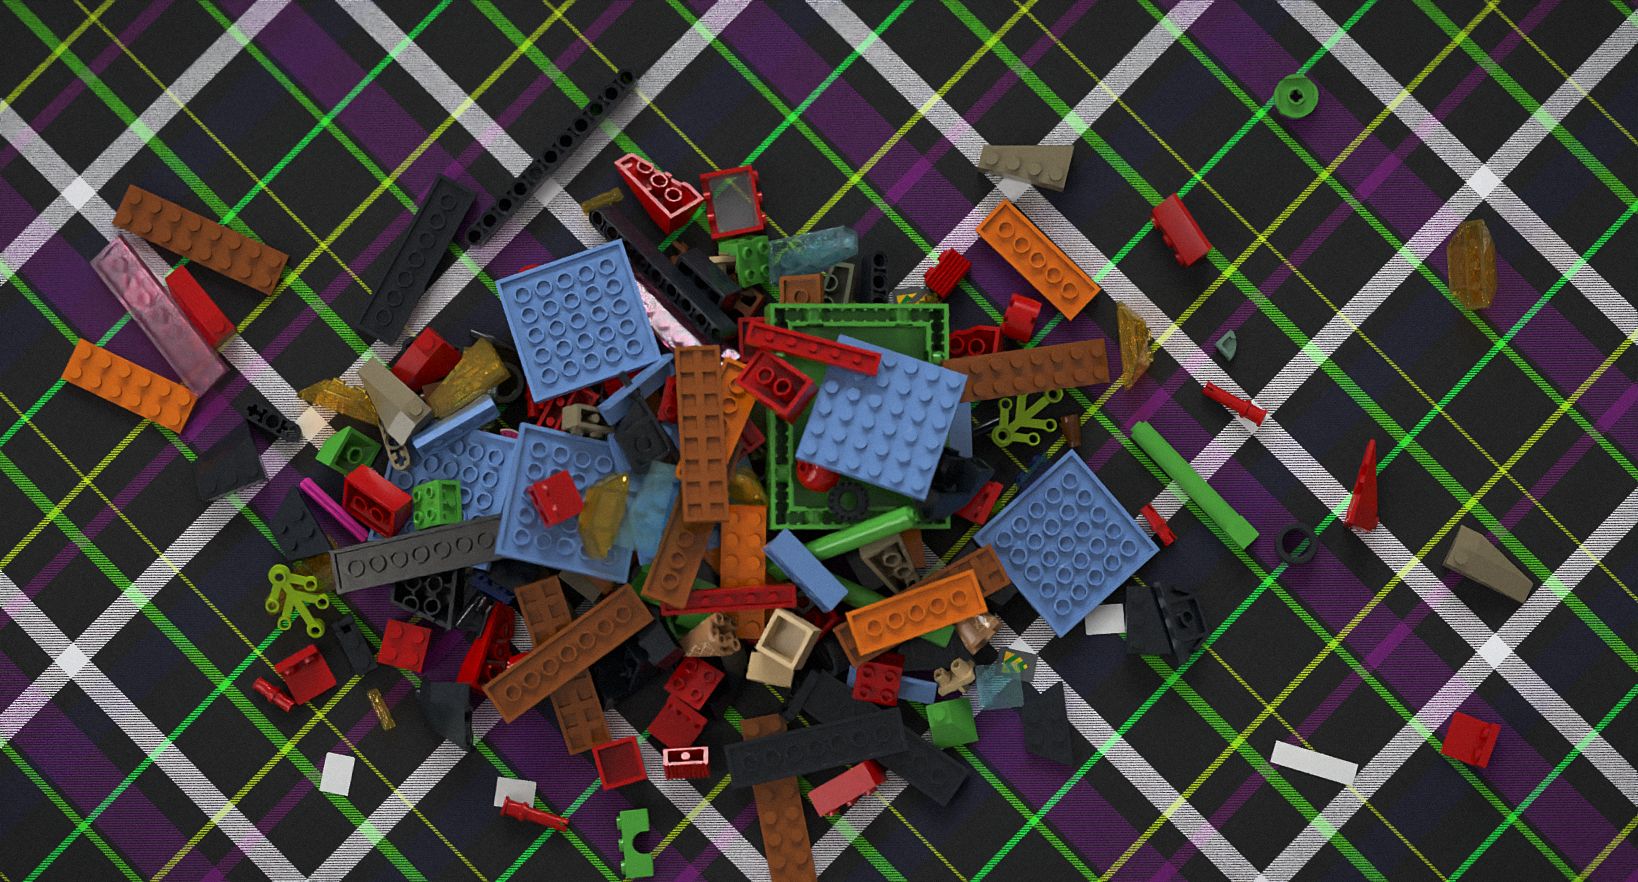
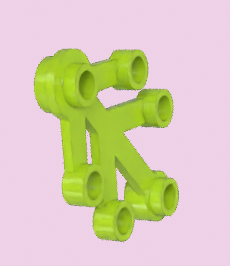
[991,389,1063,447]
[266,564,330,638]

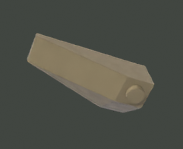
[357,356,435,447]
[1443,525,1533,604]

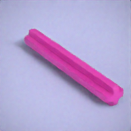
[300,477,369,543]

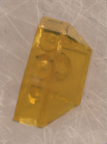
[1447,219,1498,310]
[1116,301,1153,392]
[297,377,381,427]
[577,472,629,560]

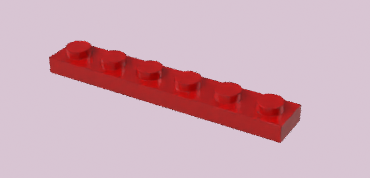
[745,320,882,377]
[661,583,797,616]

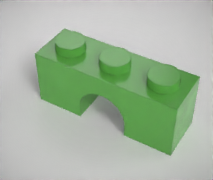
[616,808,655,879]

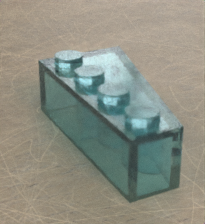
[769,226,858,287]
[610,461,677,555]

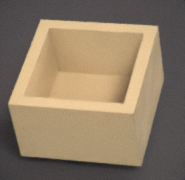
[755,608,822,670]
[746,649,795,688]

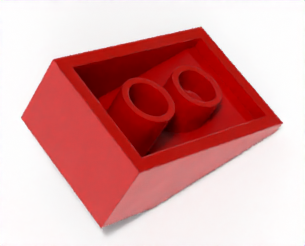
[734,347,819,425]

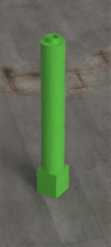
[1130,421,1259,551]
[767,505,919,582]
[830,572,955,648]

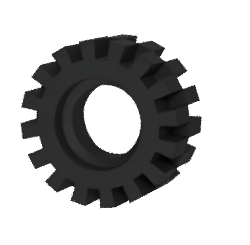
[827,481,870,522]

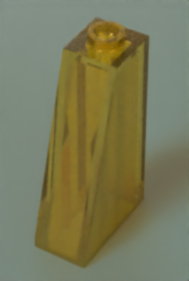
[428,337,511,419]

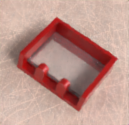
[700,165,768,242]

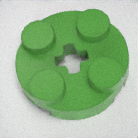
[1274,74,1318,119]

